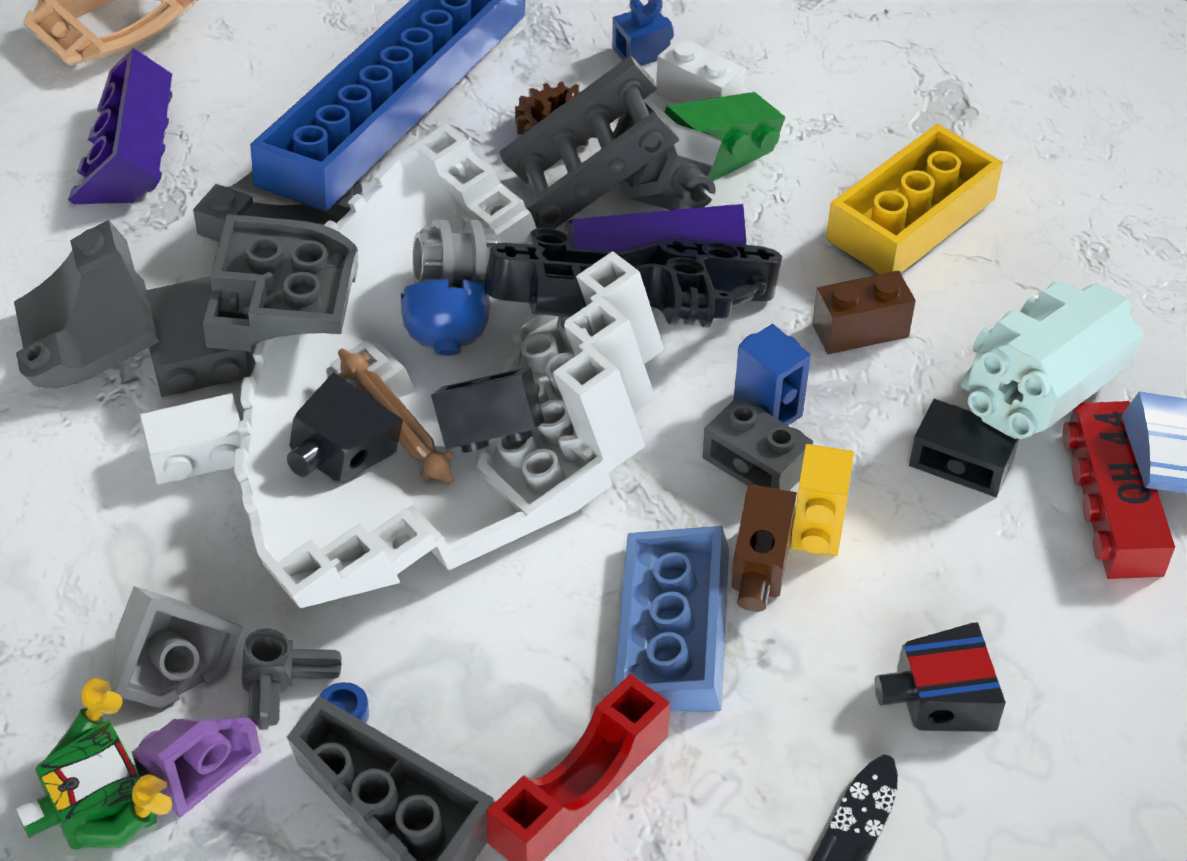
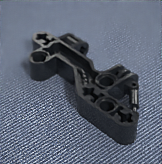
[485,228,782,328]

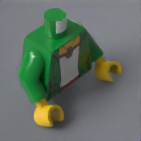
[16,678,172,849]

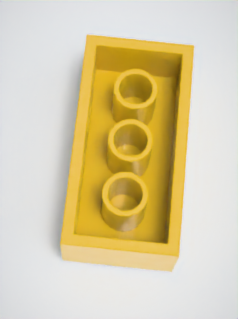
[826,123,1003,274]

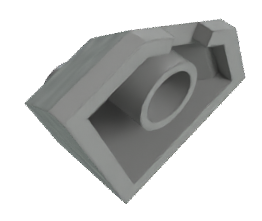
[111,586,243,709]

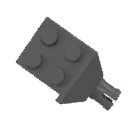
[613,97,722,210]

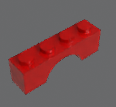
[486,673,670,861]

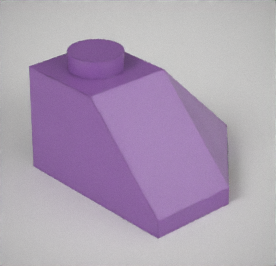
[132,718,261,818]

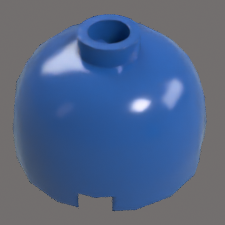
[400,279,490,356]

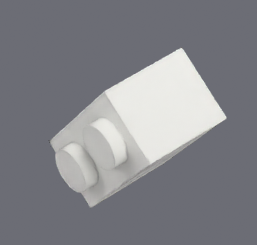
[656,37,745,104]
[140,393,241,485]

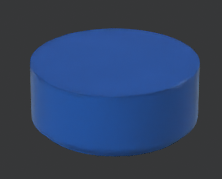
[319,682,369,723]

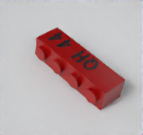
[1062,401,1175,579]

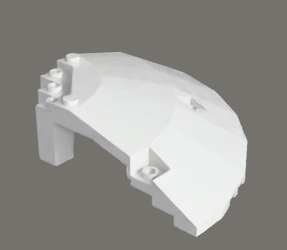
[234,123,664,608]

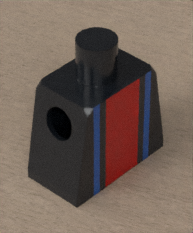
[875,622,1006,732]

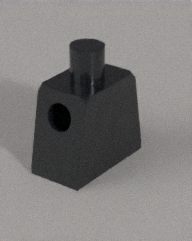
[287,373,403,482]

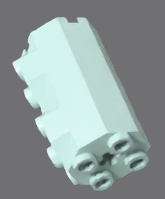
[961,280,1144,439]

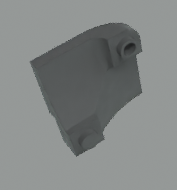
[193,171,363,242]
[203,214,358,352]
[14,219,160,388]

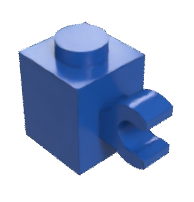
[612,0,674,65]

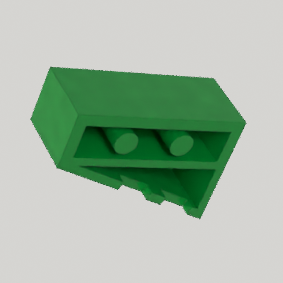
[665,92,786,181]

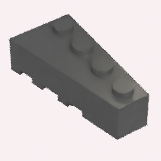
[287,696,495,861]

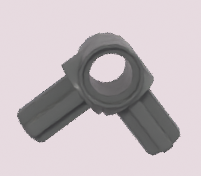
[241,628,342,730]

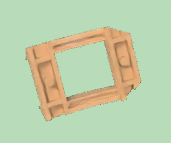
[23,0,199,66]

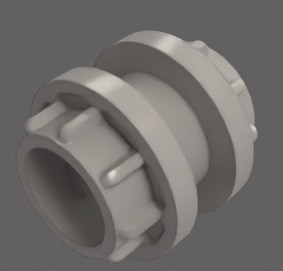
[412,220,500,289]

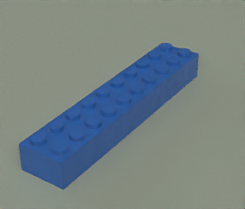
[250,0,525,212]

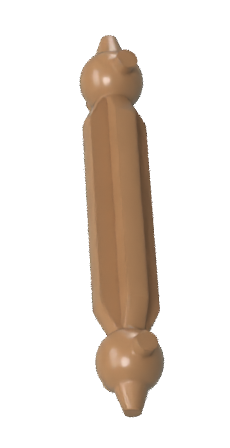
[338,348,454,485]

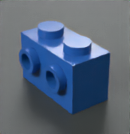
[733,323,811,426]

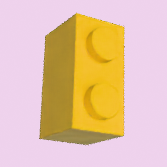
[790,444,854,556]

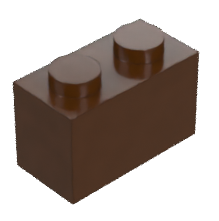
[812,270,916,355]

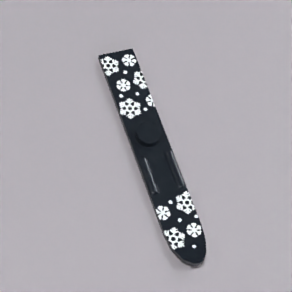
[812,754,898,861]

